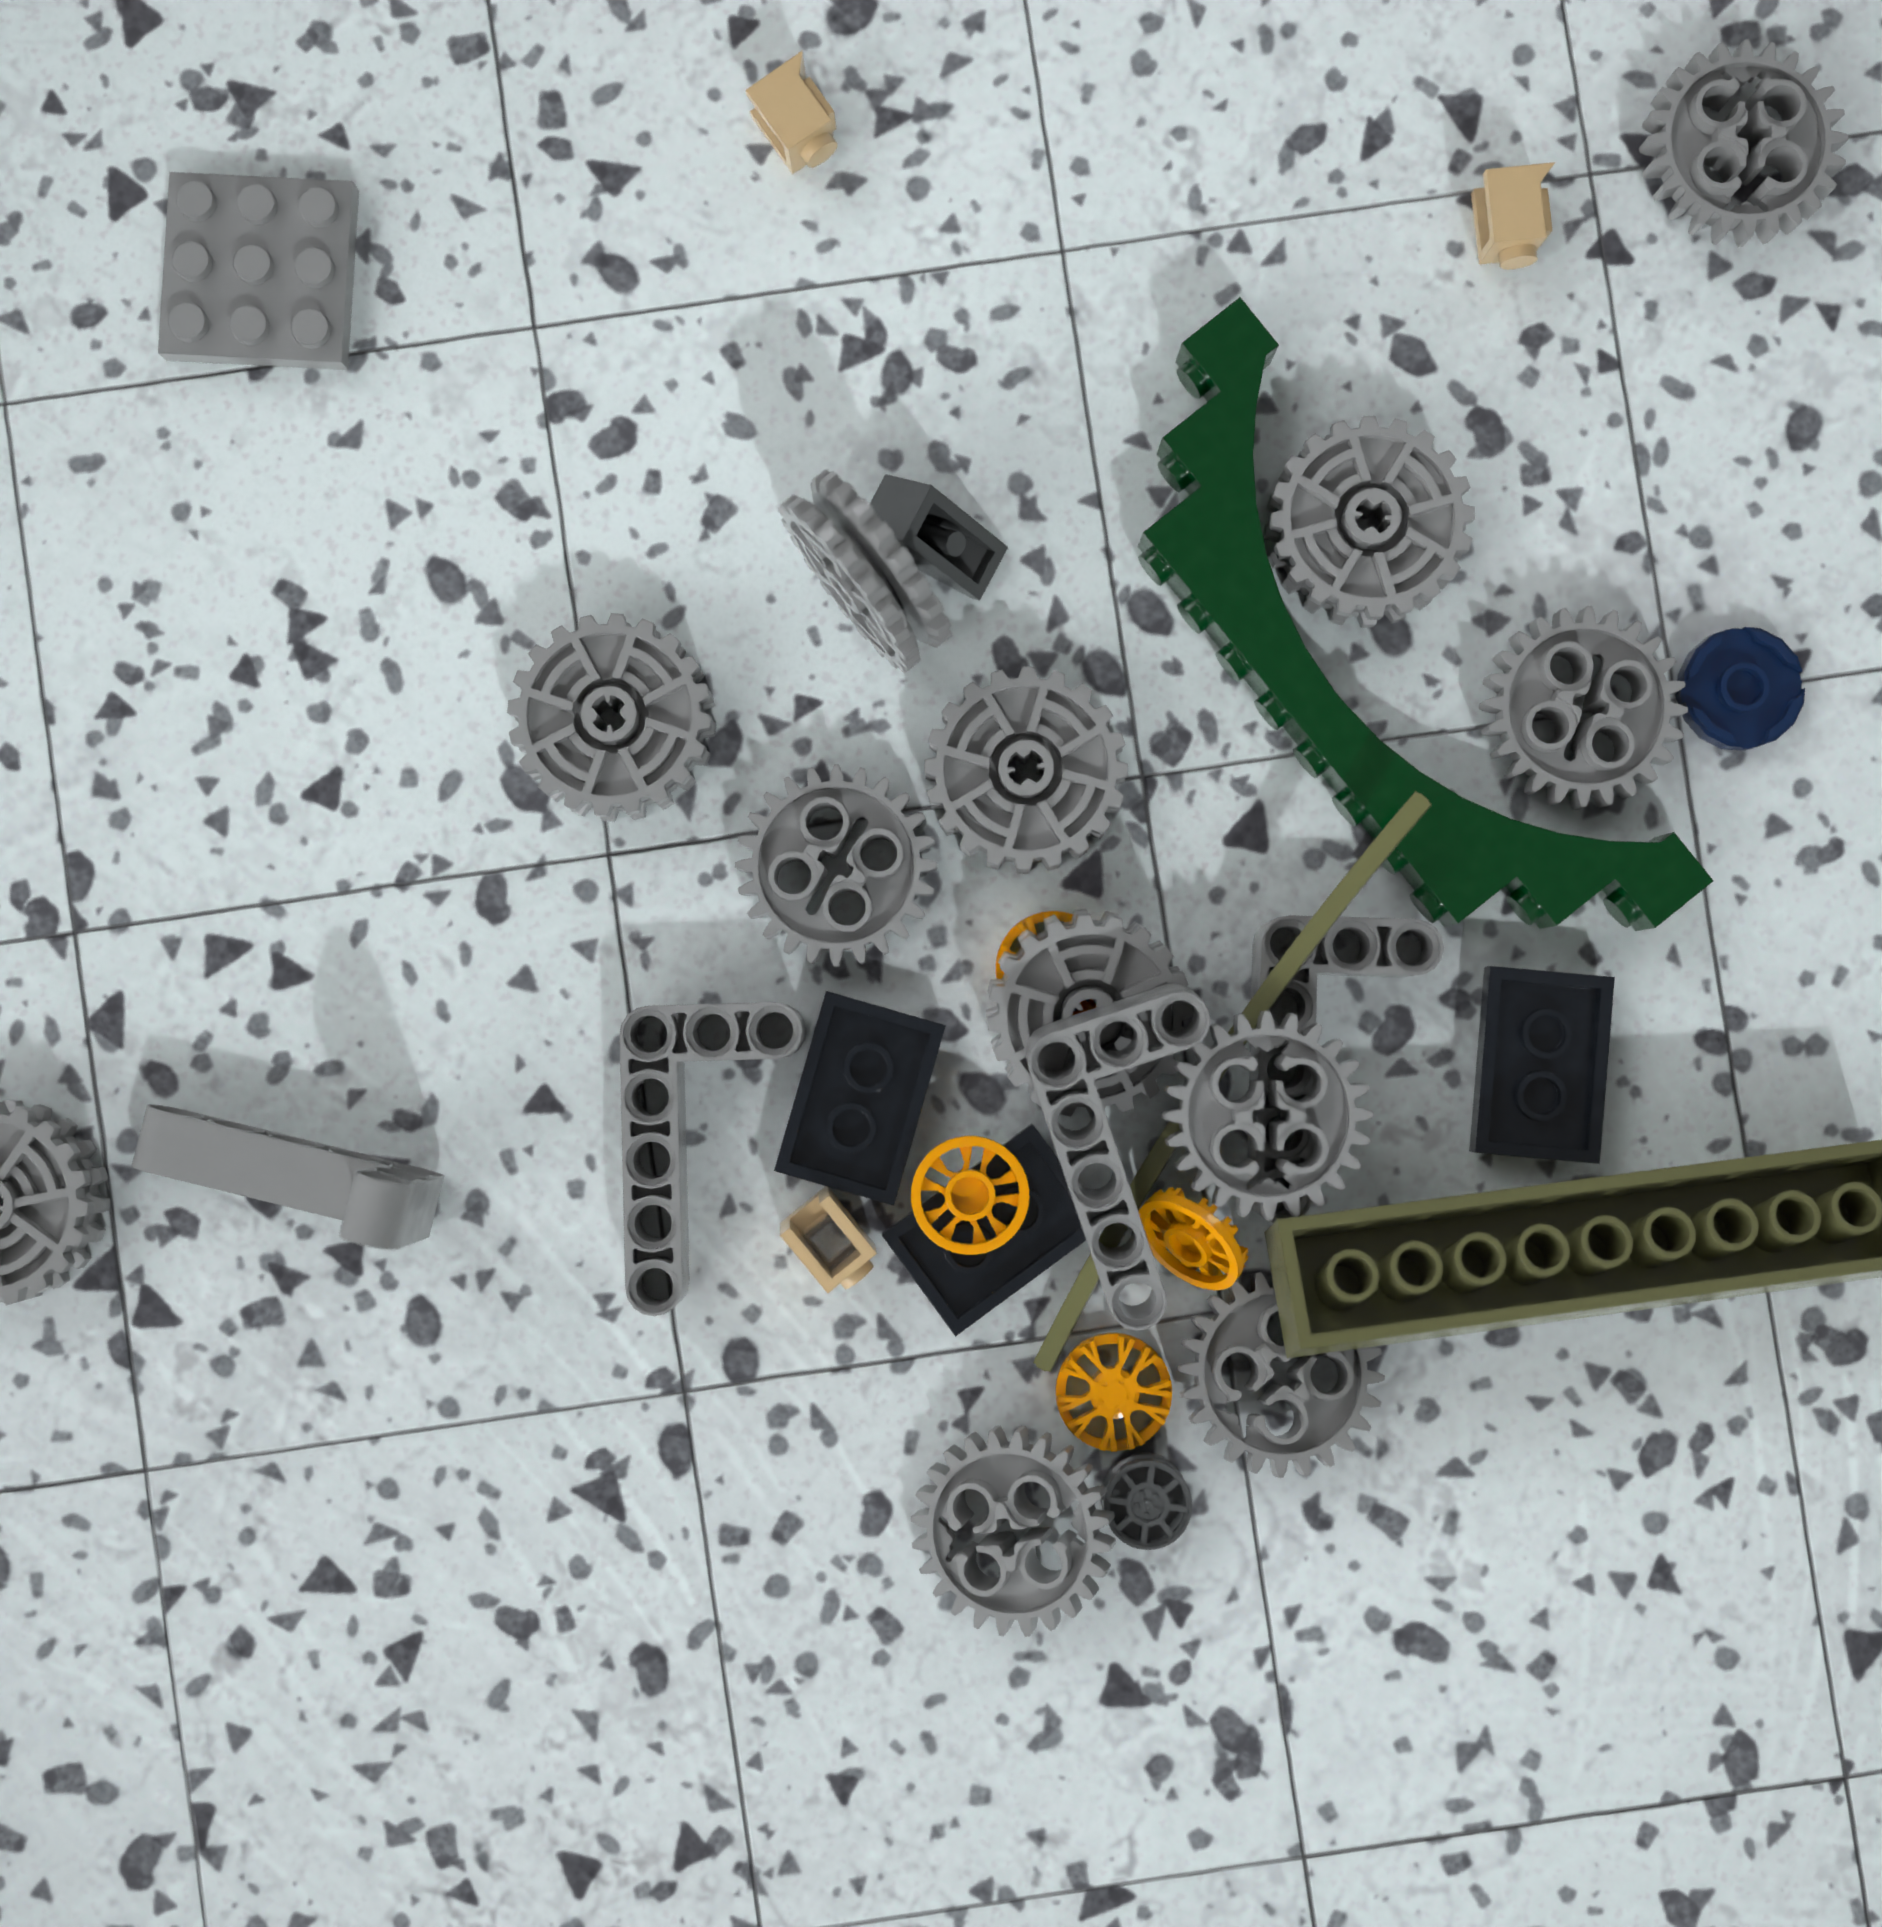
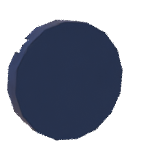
[1676,627,1805,751]

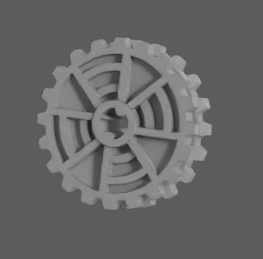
[1264,416,1475,628]
[778,469,953,673]
[507,613,716,822]
[924,667,1128,874]
[986,909,1193,1118]
[0,1100,110,1305]

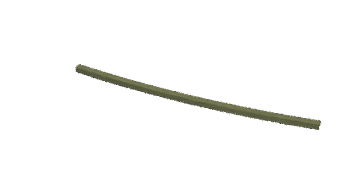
[1033,792,1432,1372]

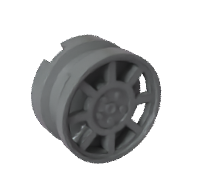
[1100,1451,1192,1550]

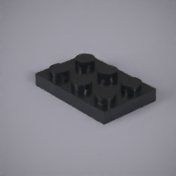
[1469,966,1615,1164]
[774,991,946,1206]
[882,1123,1086,1337]

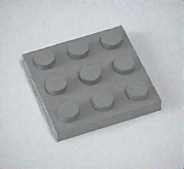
[158,172,359,370]

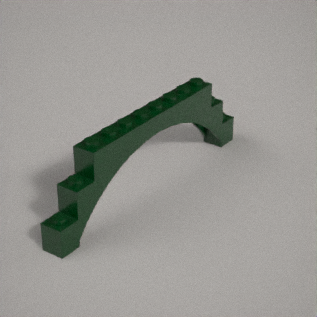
[1137,297,1714,931]

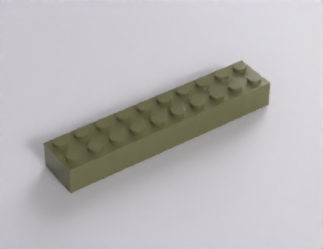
[1264,1139,1882,1358]

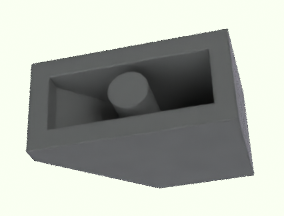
[870,474,1008,601]

